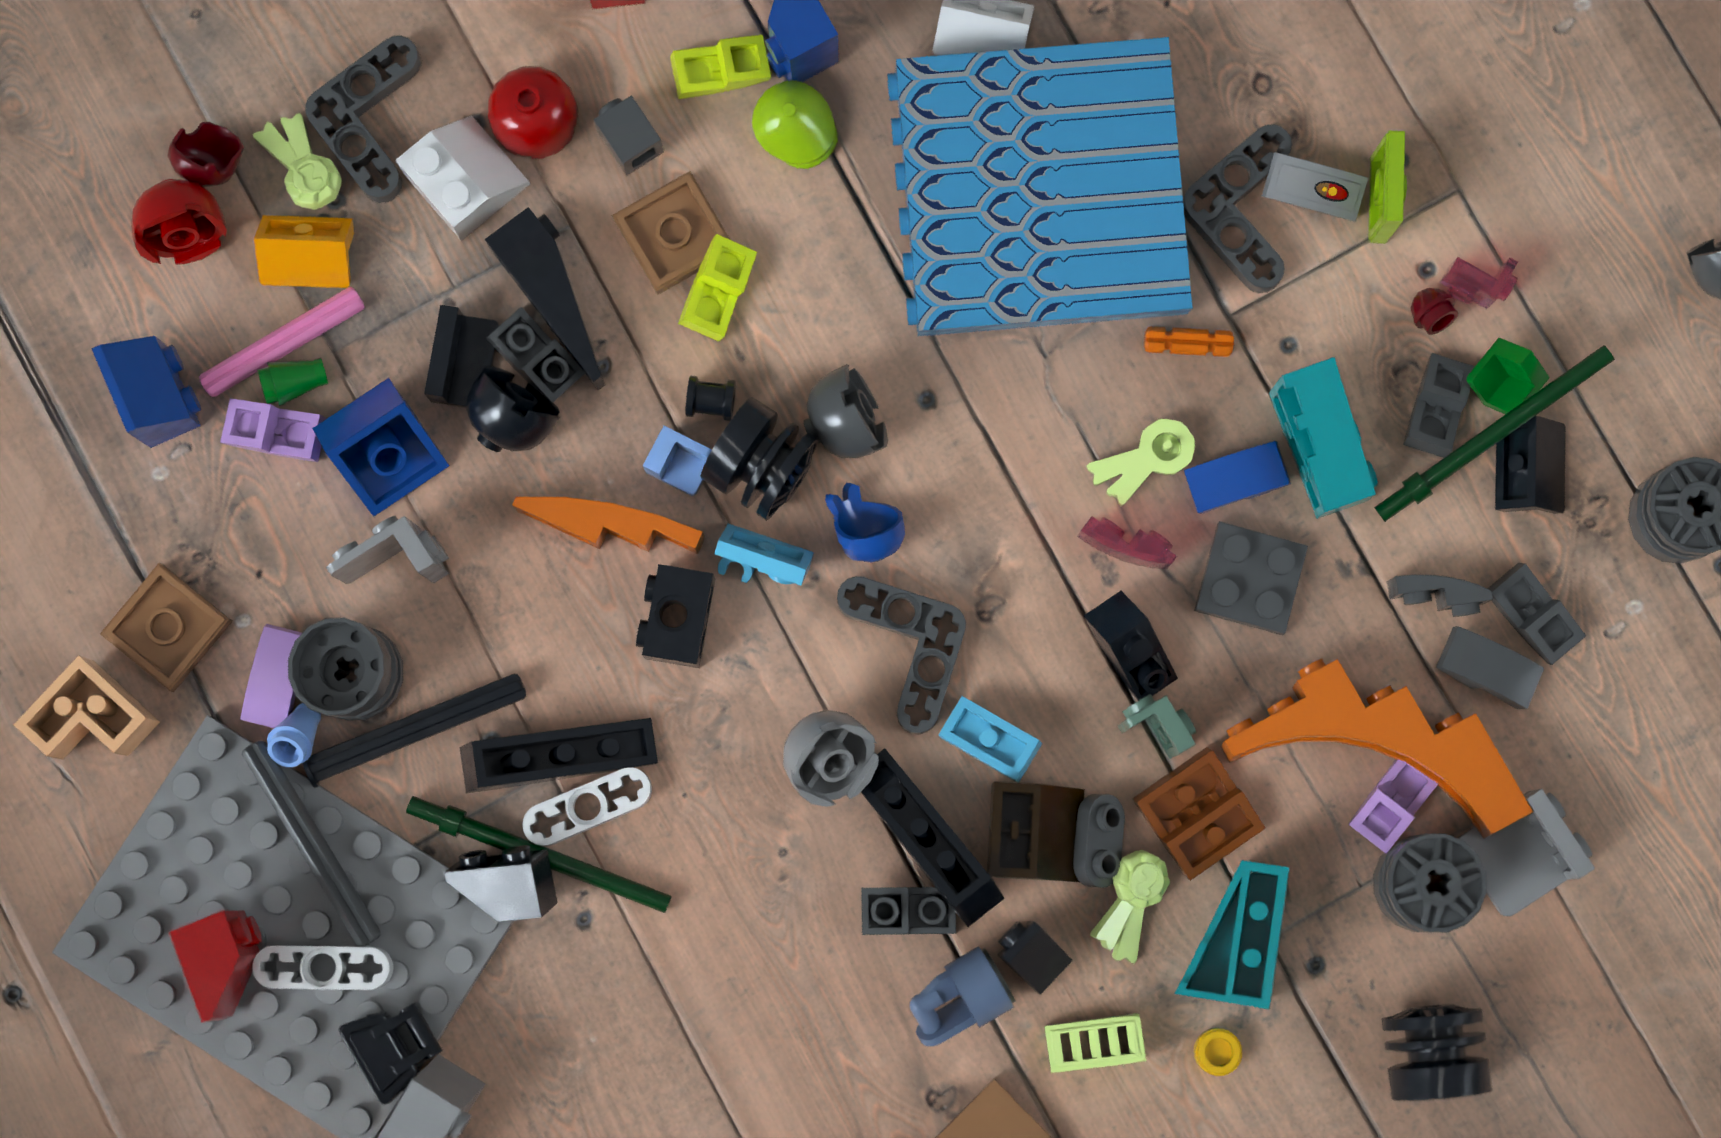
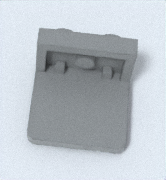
[326,516,450,584]
[1457,789,1595,916]

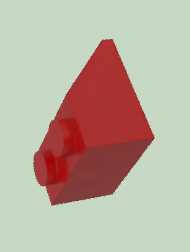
[169,910,262,1023]

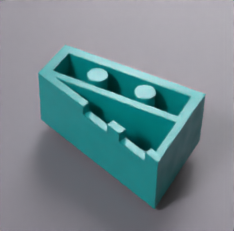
[1269,357,1378,519]
[1174,860,1290,1009]

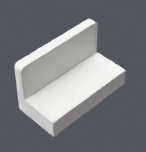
[933,0,1034,55]

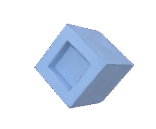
[643,426,712,496]

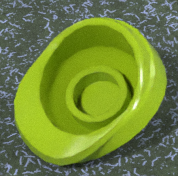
[752,80,838,169]

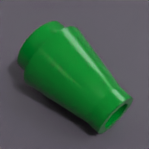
[257,358,328,406]

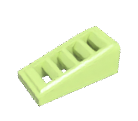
[1044,1013,1146,1073]

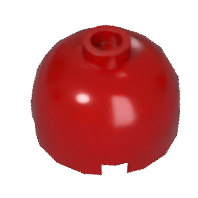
[488,66,578,159]
[131,179,227,265]

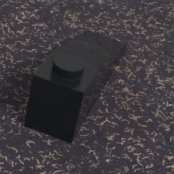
[485,207,605,390]
[460,718,658,793]
[861,748,1005,927]

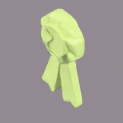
[252,113,342,209]
[1086,419,1195,506]
[1090,850,1170,964]

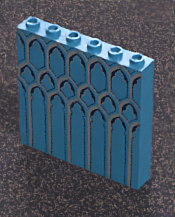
[887,37,1193,336]

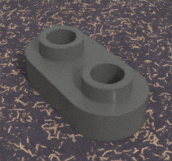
[1073,794,1125,888]

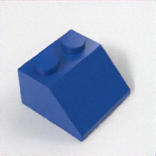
[765,0,839,82]
[91,336,201,448]
[312,378,449,517]

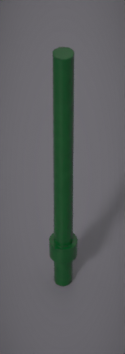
[1374,345,1615,522]
[406,796,672,913]

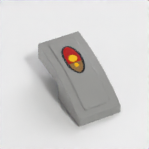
[1262,152,1368,222]

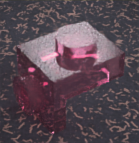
[1439,257,1518,309]

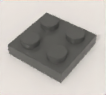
[1194,521,1308,635]

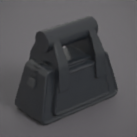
[339,1003,443,1104]

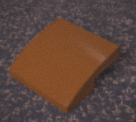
[1132,747,1266,881]

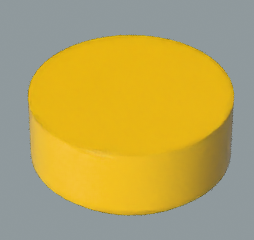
[1194,1028,1242,1076]

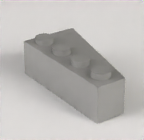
[378,1055,486,1138]

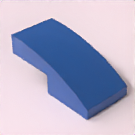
[1184,441,1291,514]

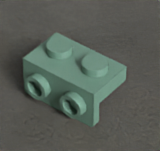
[1118,694,1196,759]

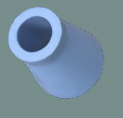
[267,703,321,767]

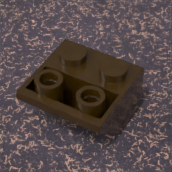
[987,781,1085,882]

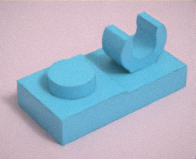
[714,523,814,585]
[938,696,1042,783]

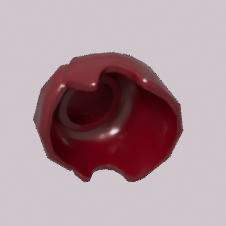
[167,122,244,187]

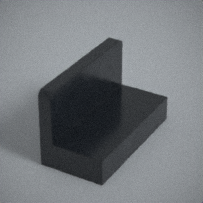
[424,305,500,408]
[1495,416,1566,514]

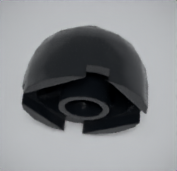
[466,366,560,452]

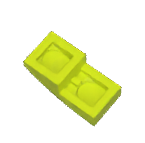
[670,35,771,99]
[678,234,757,342]

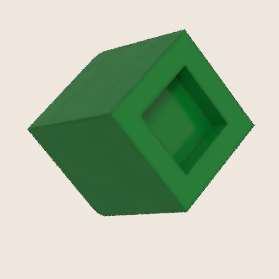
[1466,338,1550,414]

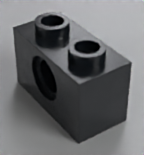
[636,564,715,668]

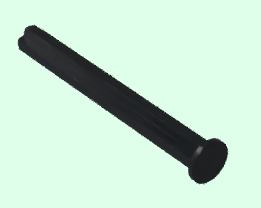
[303,674,526,788]

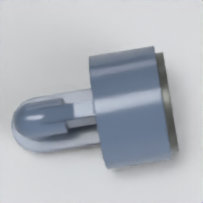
[909,946,1015,1046]

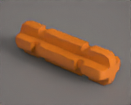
[1144,326,1234,357]

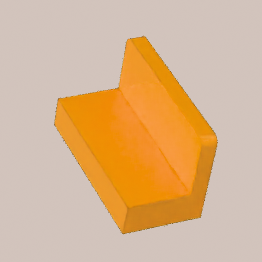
[254,215,354,288]

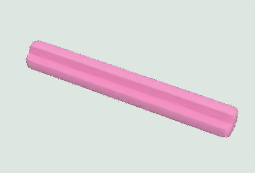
[199,287,364,397]

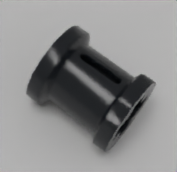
[685,376,736,421]

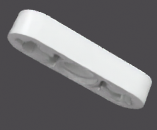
[522,767,652,846]
[252,945,393,990]

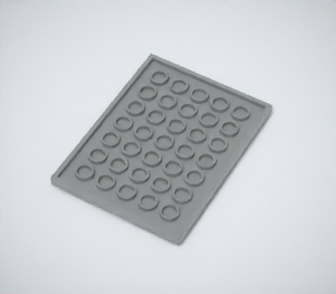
[52,715,515,1138]

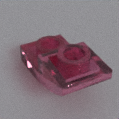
[1077,516,1177,569]

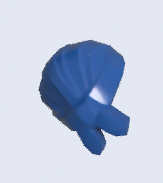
[825,482,905,563]

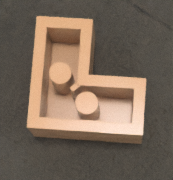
[14,655,160,760]

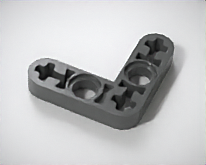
[305,36,421,203]
[1183,124,1292,293]
[837,576,966,735]

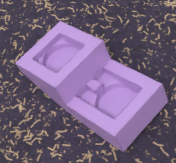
[220,398,327,462]
[240,624,302,728]
[1349,759,1438,854]

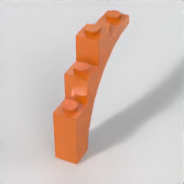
[1221,659,1533,839]

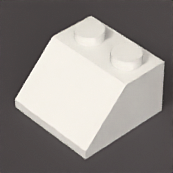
[395,116,530,241]

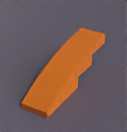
[512,497,705,555]

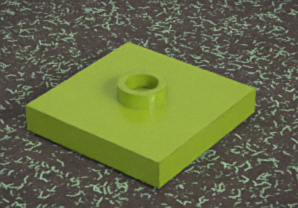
[1368,130,1407,244]

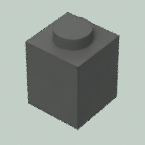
[593,95,664,176]

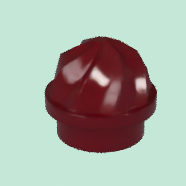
[1410,288,1458,335]

